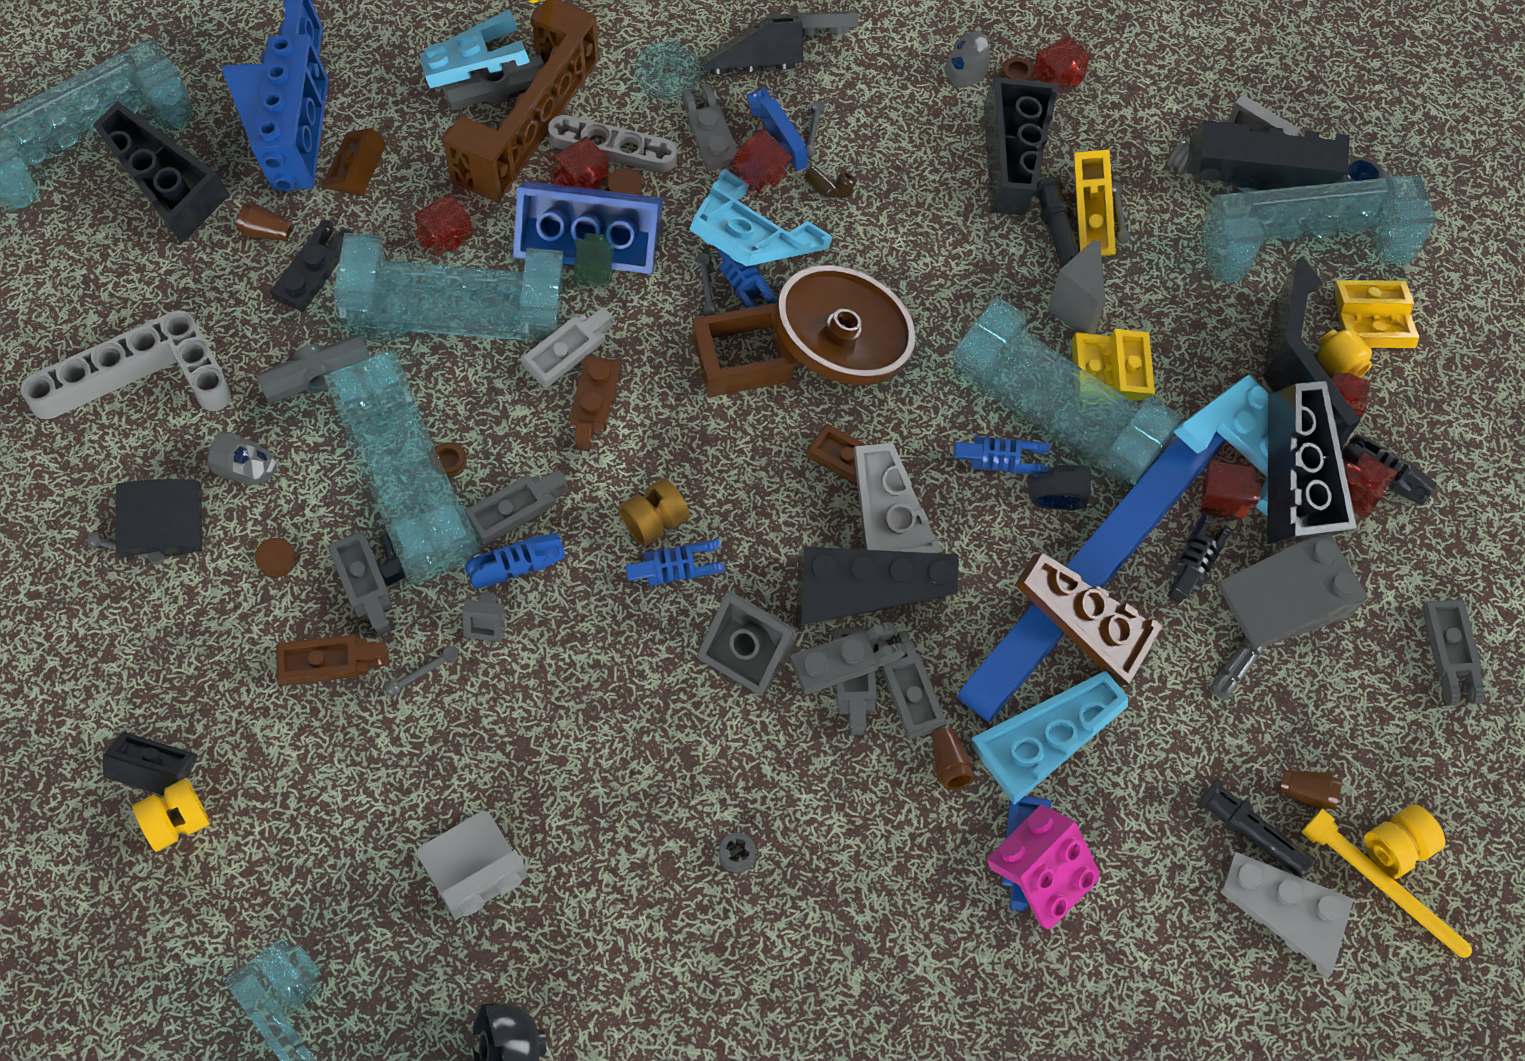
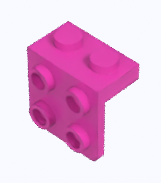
[986,804,1100,929]

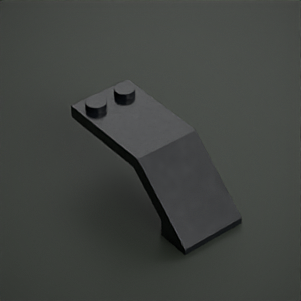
[1263,257,1361,449]

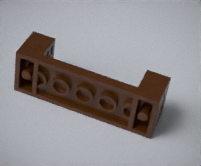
[442,0,599,203]

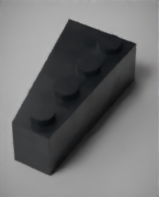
[984,77,1060,215]
[93,101,230,244]
[1187,120,1350,203]
[1267,381,1357,544]
[796,547,959,628]

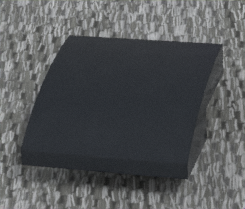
[116,479,203,558]

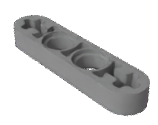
[548,115,677,173]

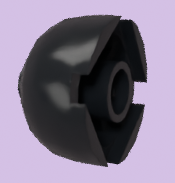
[473,1003,546,1061]

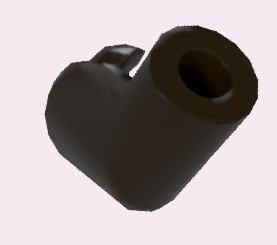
[804,166,856,198]

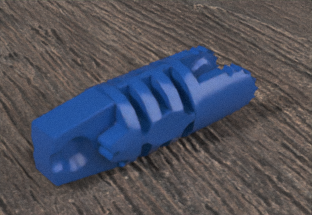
[715,247,777,309]
[953,436,1051,475]
[465,533,565,589]
[625,538,726,586]

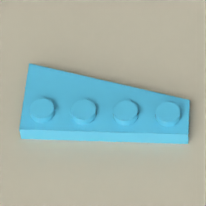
[971,671,1128,805]

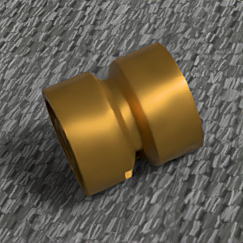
[618,477,690,547]

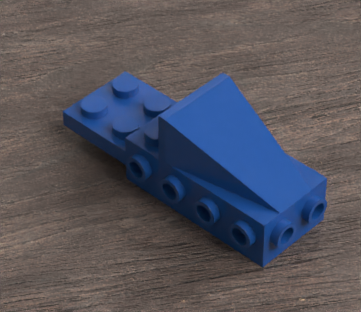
[222,0,329,191]

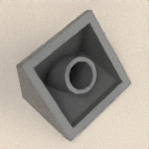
[1048,241,1106,334]
[696,590,796,696]

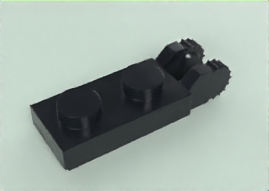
[270,220,353,312]

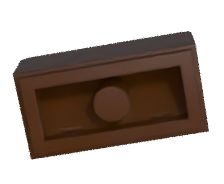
[323,128,386,196]

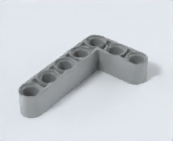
[20,310,231,419]

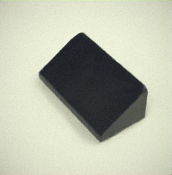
[103,732,197,796]

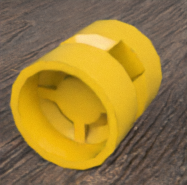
[132,778,210,852]
[1364,804,1445,879]

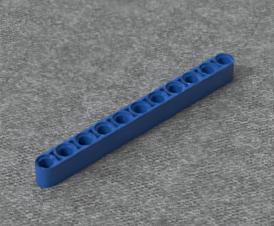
[957,431,1227,723]

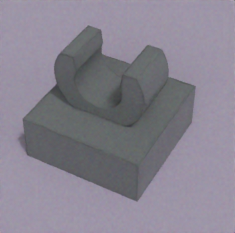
[462,592,505,642]

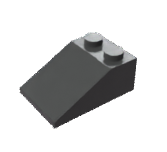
[1217,533,1368,649]

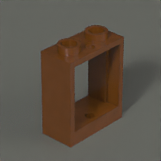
[692,303,799,398]

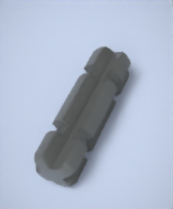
[1210,638,1266,700]

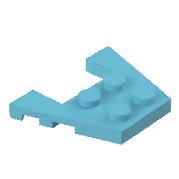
[420,9,530,88]
[690,169,833,266]
[1173,375,1270,516]

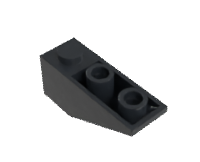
[701,16,804,74]

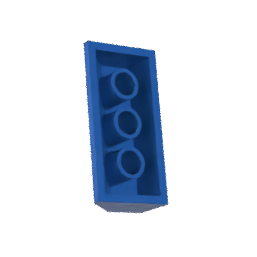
[513,181,663,274]

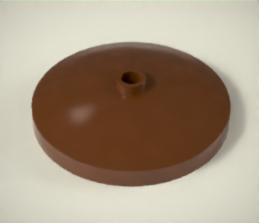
[774,265,916,385]

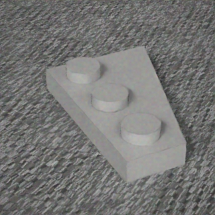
[853,443,943,553]
[1220,852,1354,978]

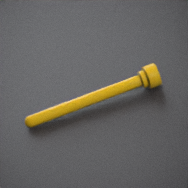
[1301,808,1472,958]

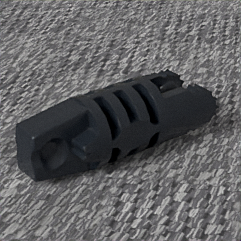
[1341,434,1437,505]
[1167,512,1232,603]

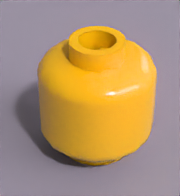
[1317,329,1372,383]

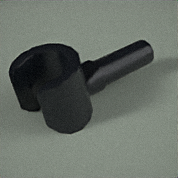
[378,534,405,586]

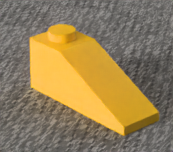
[1074,150,1116,256]

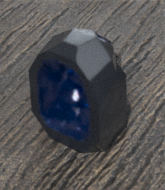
[1029,465,1091,511]

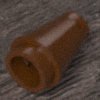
[236,203,293,242]
[931,727,975,790]
[1279,769,1343,810]

